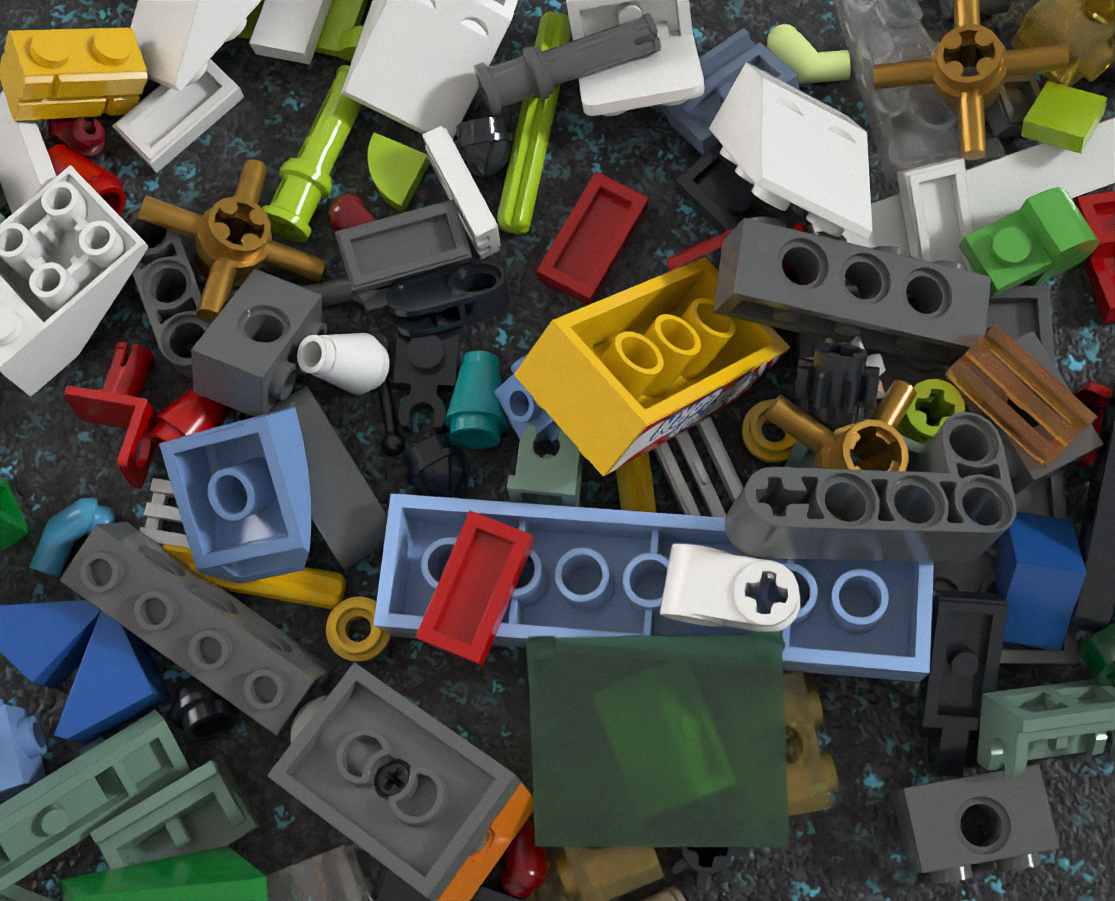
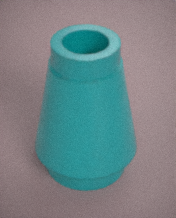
[444,351,507,449]

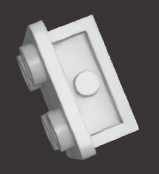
[566,0,705,116]

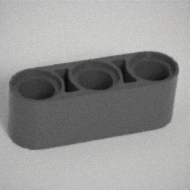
[122,204,212,382]
[267,385,388,570]

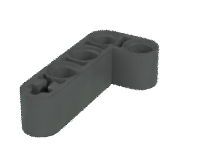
[725,412,1016,563]

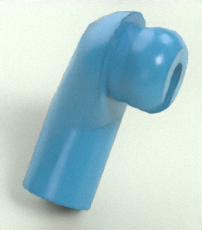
[29,498,115,578]

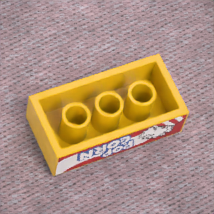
[514,257,790,477]

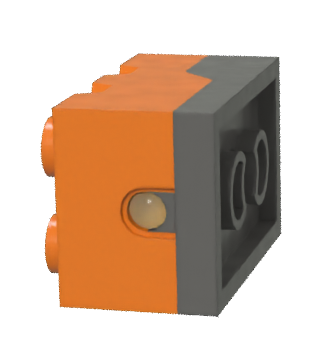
[267,662,538,901]

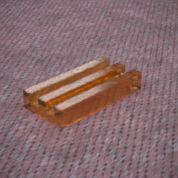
[945,323,1097,468]

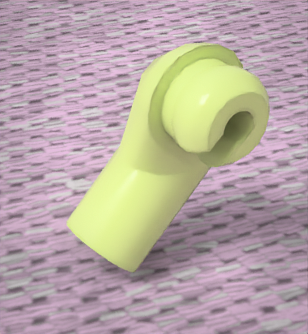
[767,24,851,84]

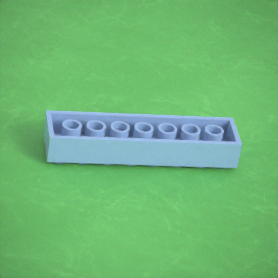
[373,494,934,682]

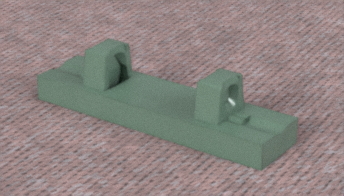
[0,710,191,892]

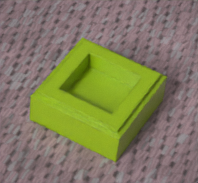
[1021,81,1107,154]

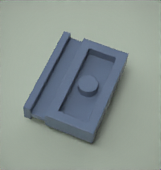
[652,28,799,156]

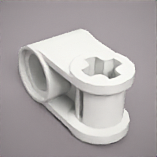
[660,544,800,633]

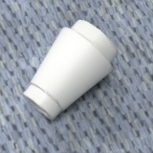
[297,333,389,395]

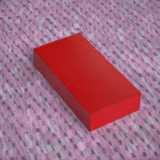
[536,171,649,305]
[415,510,535,666]

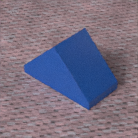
[994,512,1087,652]
[0,600,101,689]
[54,610,171,743]

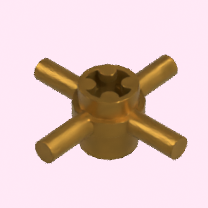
[873,0,1069,160]
[138,159,326,323]
[765,380,917,520]

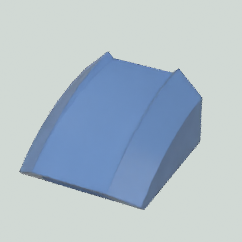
[159,407,311,583]

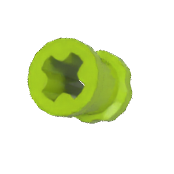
[896,379,965,446]

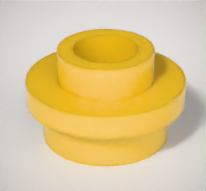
[742,399,796,463]
[326,597,391,662]

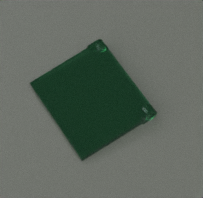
[526,631,790,847]

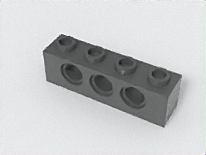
[713,216,991,368]
[60,522,335,736]

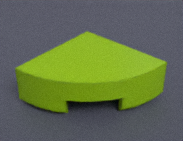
[368,132,430,213]

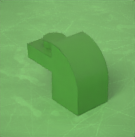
[959,187,1099,299]

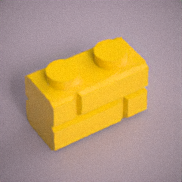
[0,28,148,121]

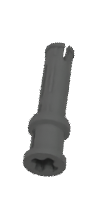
[474,13,661,117]

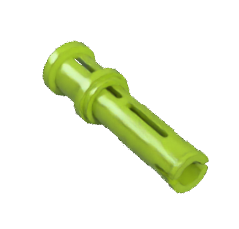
[261,65,362,242]

